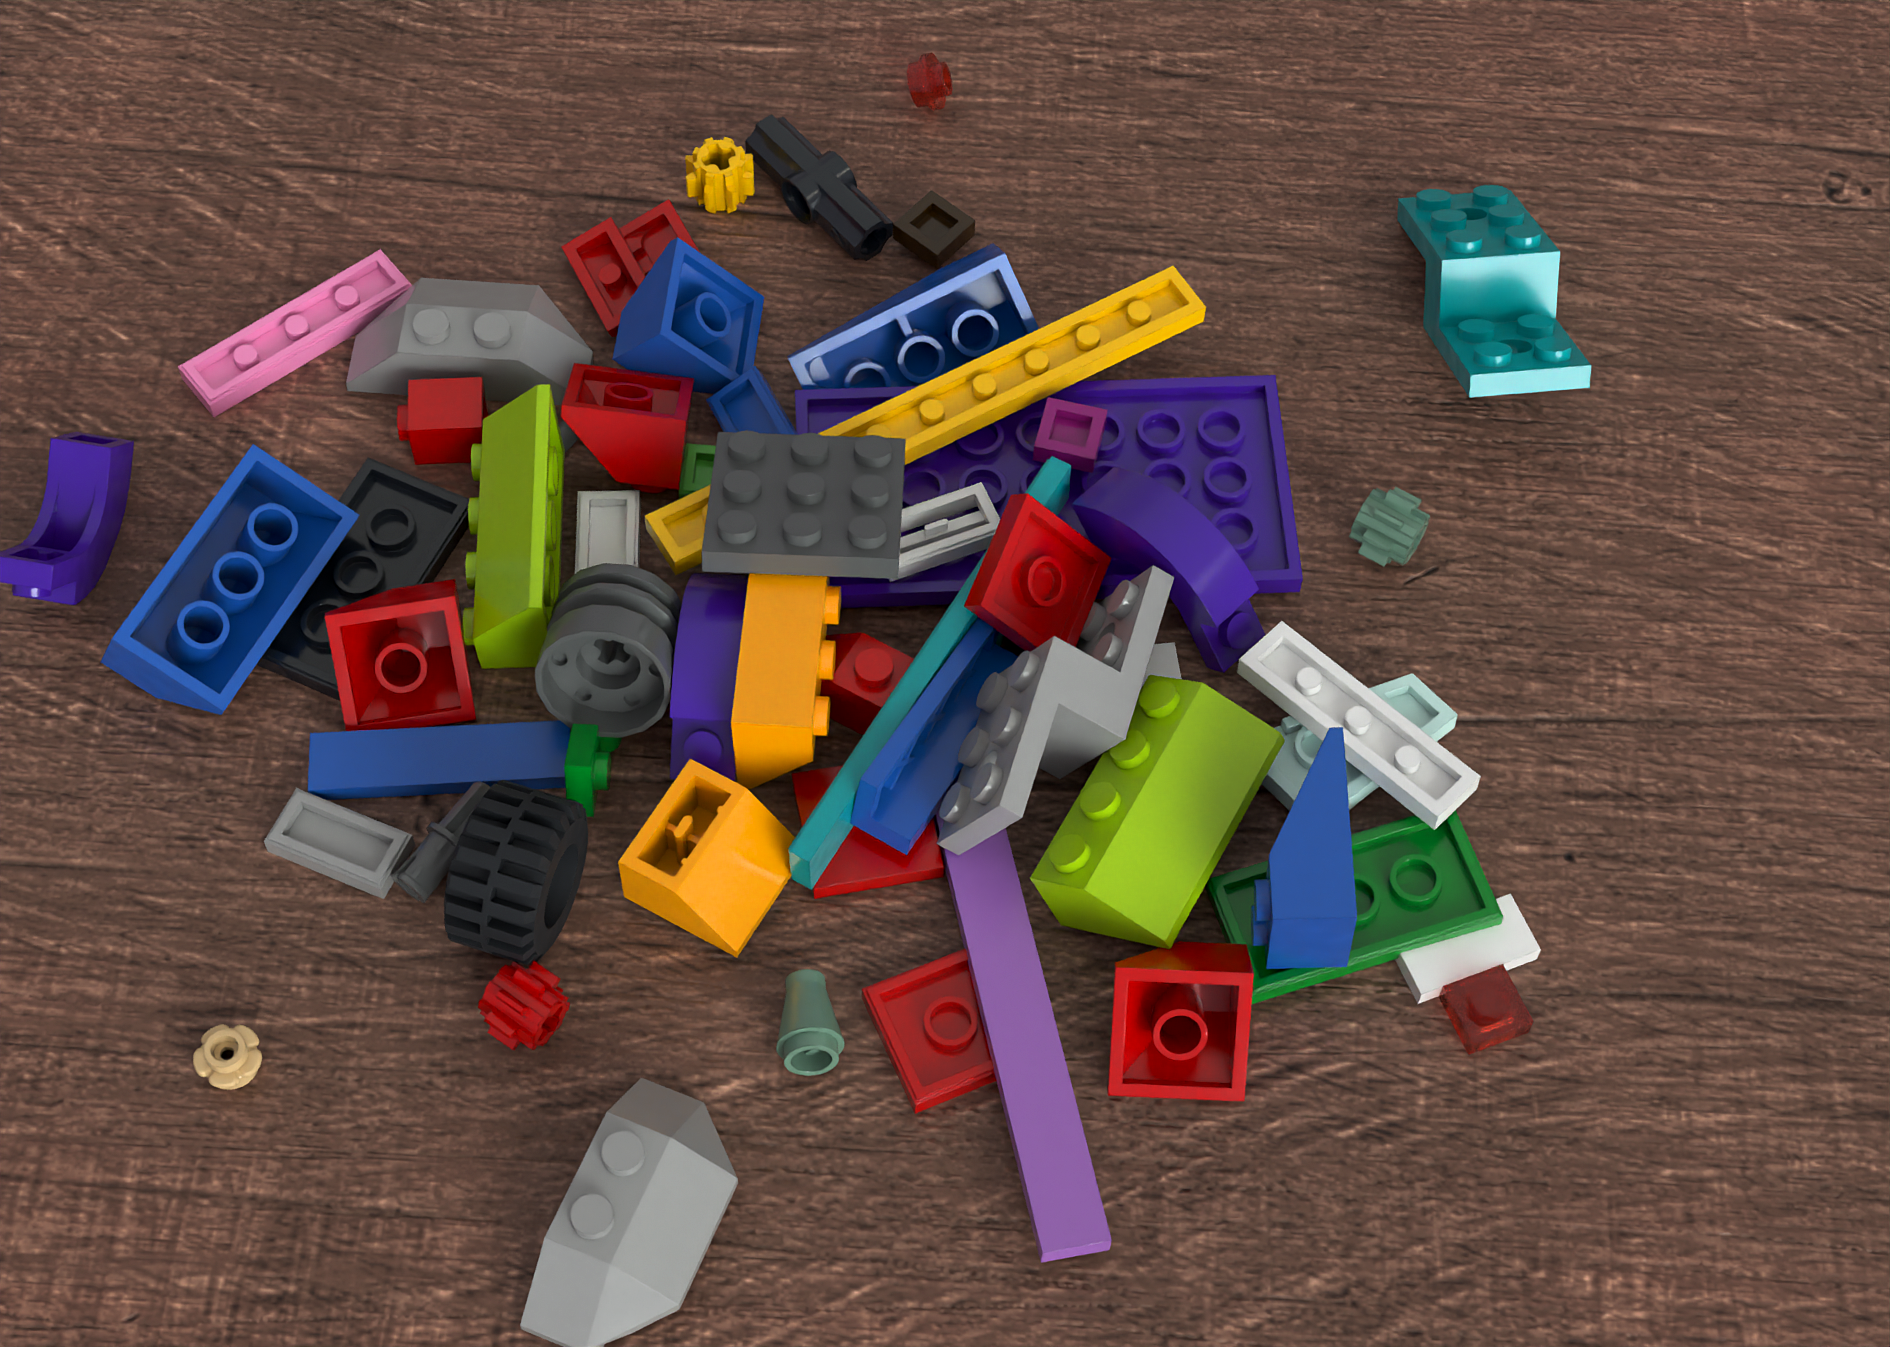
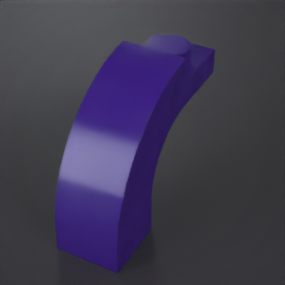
[0,432,134,605]
[1071,467,1266,673]
[670,573,748,782]

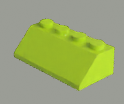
[463,384,565,669]
[1030,675,1285,949]

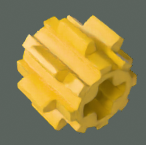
[685,137,755,214]

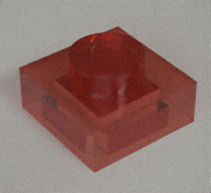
[1439,964,1534,1055]

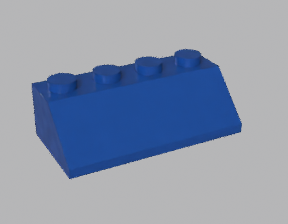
[101,444,360,715]

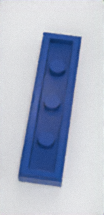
[308,720,571,800]

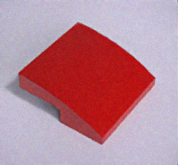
[561,199,700,337]

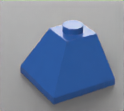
[612,237,764,394]

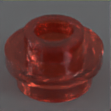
[907,52,953,110]

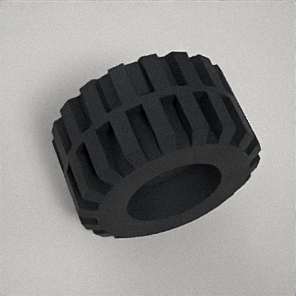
[444,780,588,966]

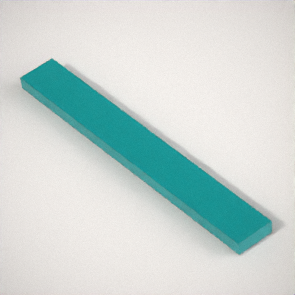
[788,456,1071,890]

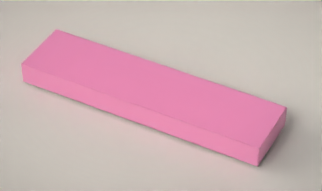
[178,249,412,417]

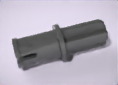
[392,781,490,903]

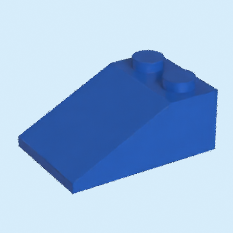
[1251,727,1357,969]

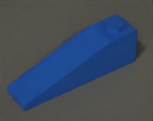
[787,243,1039,390]

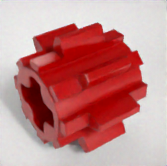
[478,961,570,1050]

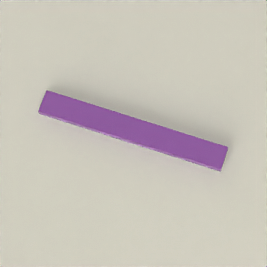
[933,808,1112,1263]

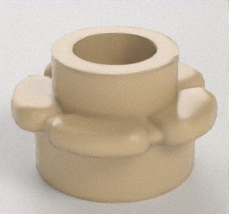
[193,1024,262,1090]

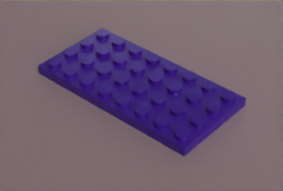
[795,375,1303,608]

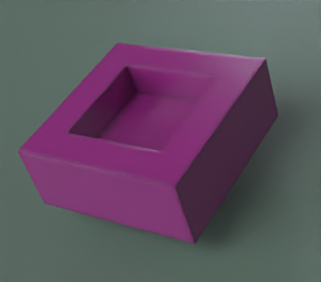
[1033,397,1108,473]

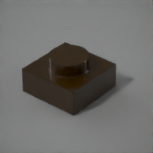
[893,190,975,269]

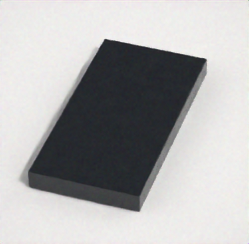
[257,457,469,701]

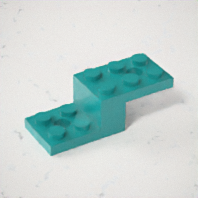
[1397,185,1591,398]

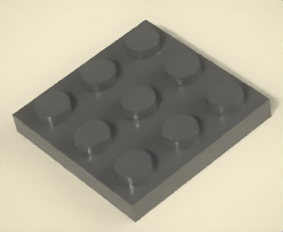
[702,430,906,579]

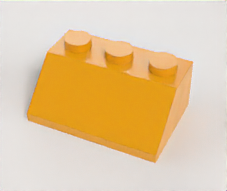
[731,573,841,789]

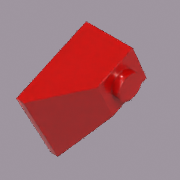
[560,363,694,493]
[325,579,476,731]
[1107,941,1254,1102]

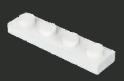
[1237,621,1481,830]

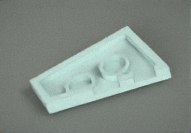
[1262,673,1458,811]

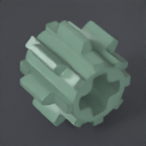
[1349,486,1431,567]

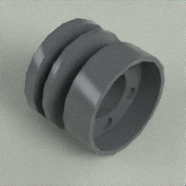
[535,563,682,738]

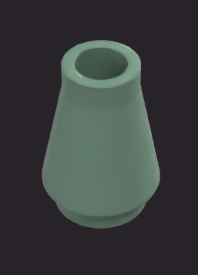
[776,969,845,1076]

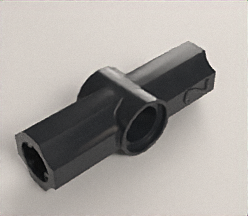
[745,114,893,261]

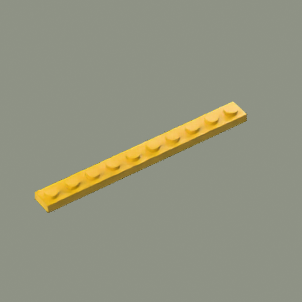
[645,265,1206,575]

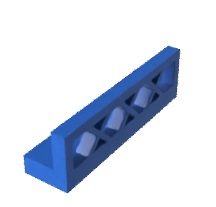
[850,617,1018,855]

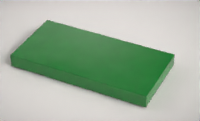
[1205,810,1503,1004]

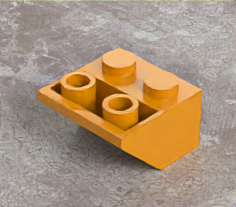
[618,759,795,958]

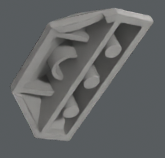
[346,278,594,405]
[520,1078,738,1347]

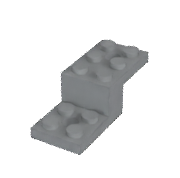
[937,565,1174,855]

